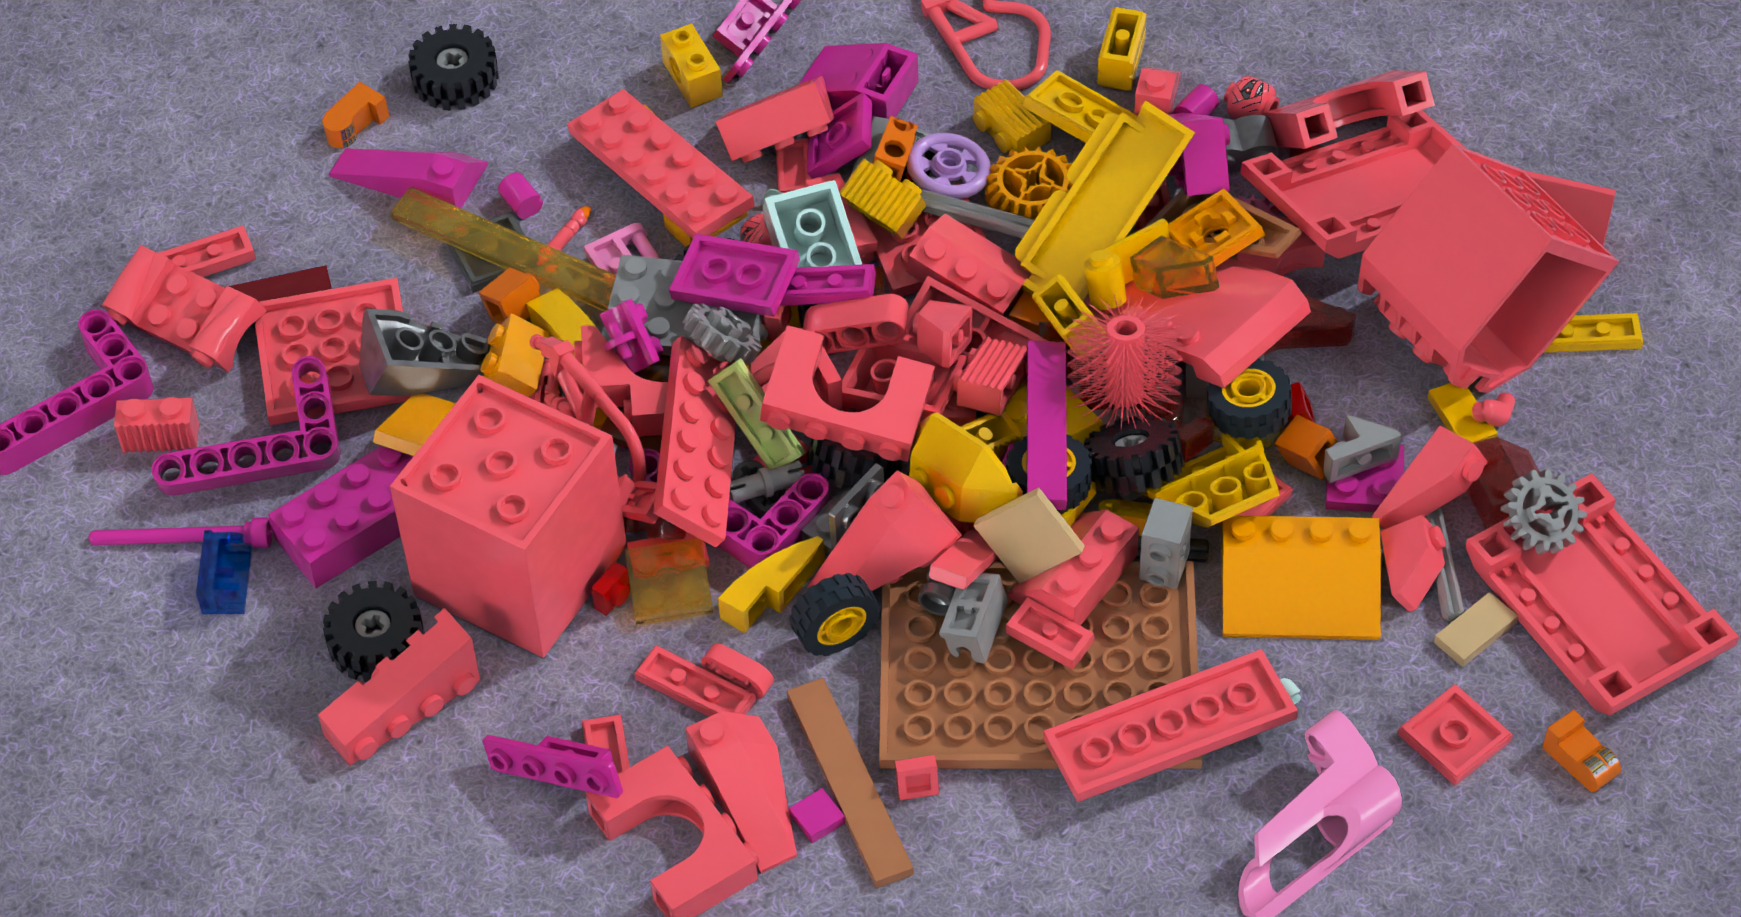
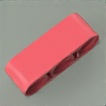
[802,294,909,354]

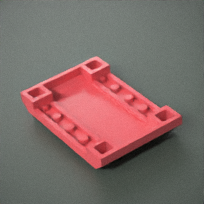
[1240,110,1467,259]
[1465,473,1739,716]

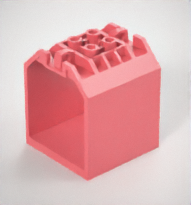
[1357,143,1619,393]

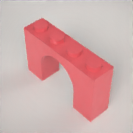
[1265,70,1435,149]
[760,325,935,462]
[585,745,759,917]

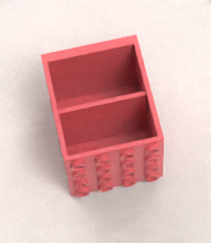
[390,375,627,658]

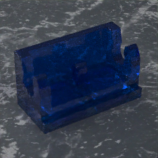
[196,530,252,614]

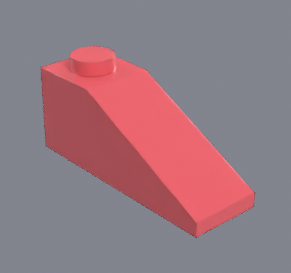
[1371,425,1488,530]

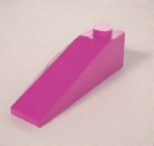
[329,148,488,215]

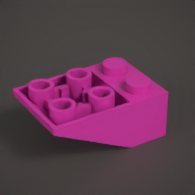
[799,43,918,119]

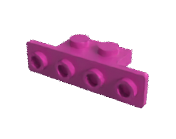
[712,0,801,83]
[482,735,623,798]

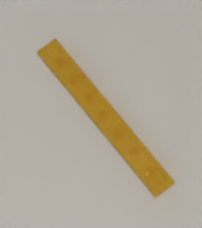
[390,187,616,312]

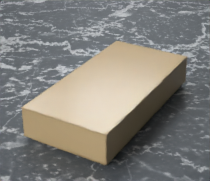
[1434,592,1518,667]

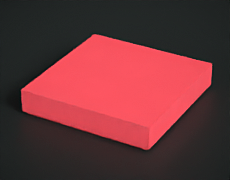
[1398,684,1513,786]

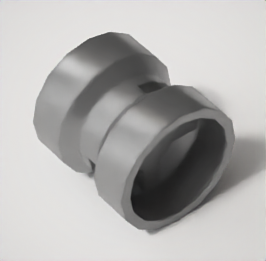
[918,568,956,616]

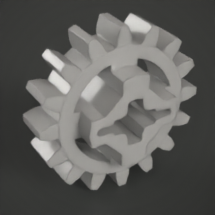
[682,303,762,365]
[1501,469,1587,555]

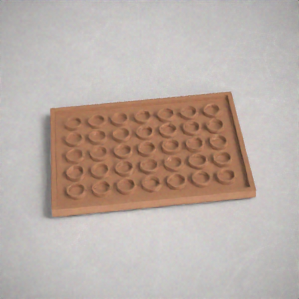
[879,561,1202,769]

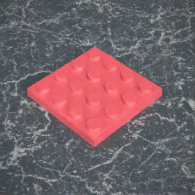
[255,278,412,426]

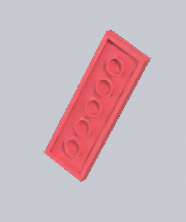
[567,89,755,238]
[653,335,736,547]
[1043,649,1298,803]

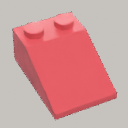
[842,342,968,421]

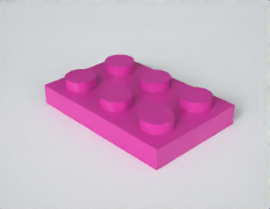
[669,234,800,317]

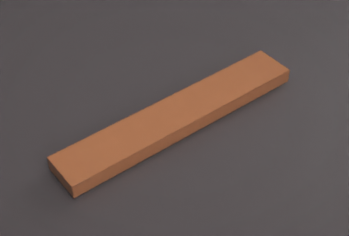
[787,678,914,889]

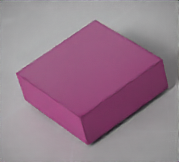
[789,788,845,843]

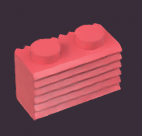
[953,336,1027,416]
[114,397,199,454]

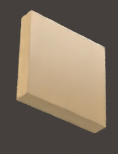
[974,487,1085,584]

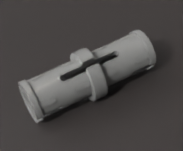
[729,461,805,504]

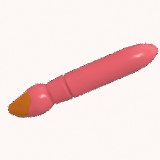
[537,206,592,268]

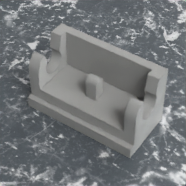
[939,573,1008,663]

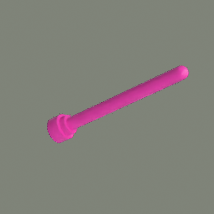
[88,517,273,548]

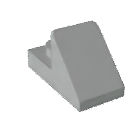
[1323,415,1402,483]

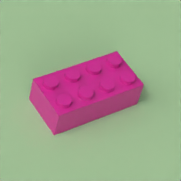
[268,446,413,588]

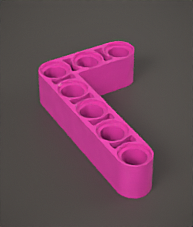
[0,309,153,475]
[151,356,341,495]
[629,449,831,568]

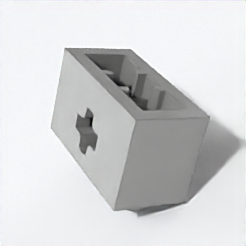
[1139,498,1193,589]

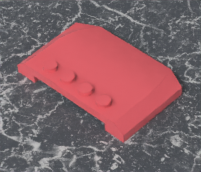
[1083,242,1311,388]

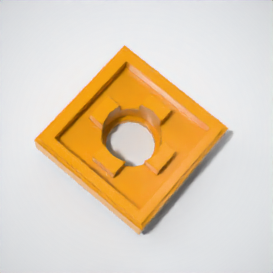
[1168,188,1265,275]

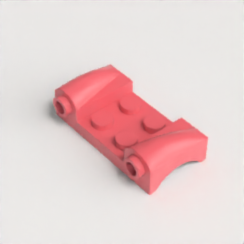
[102,245,267,373]

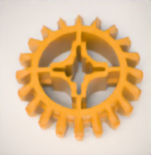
[985,146,1073,219]

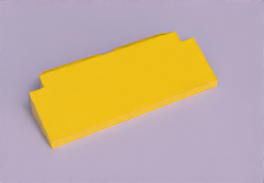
[1015,100,1195,301]

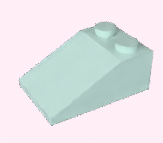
[762,180,862,268]

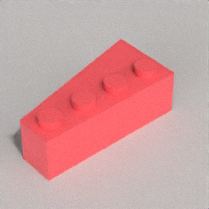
[318,608,480,766]

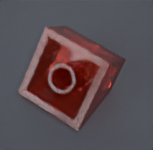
[1467,437,1540,529]

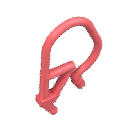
[921,0,1051,91]
[530,334,647,483]

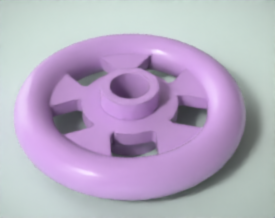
[906,133,991,199]

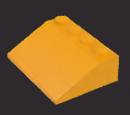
[1221,515,1381,640]

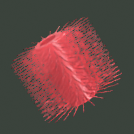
[1067,295,1184,429]

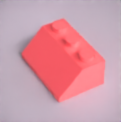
[715,75,834,163]
[1523,170,1616,247]
[906,214,1031,318]
[1008,510,1139,626]

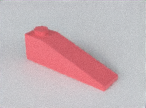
[900,276,1048,376]
[807,471,962,591]
[685,711,797,874]

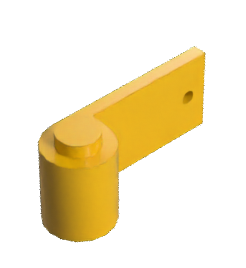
[1084,218,1173,310]

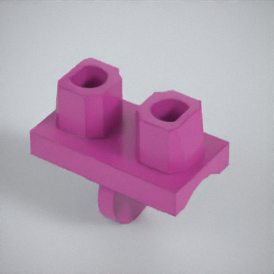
[599,299,664,373]

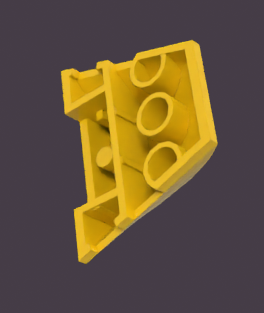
[1134,433,1279,528]

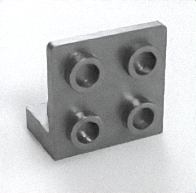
[801,463,884,556]

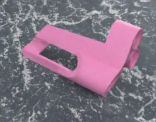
[1238,710,1402,917]

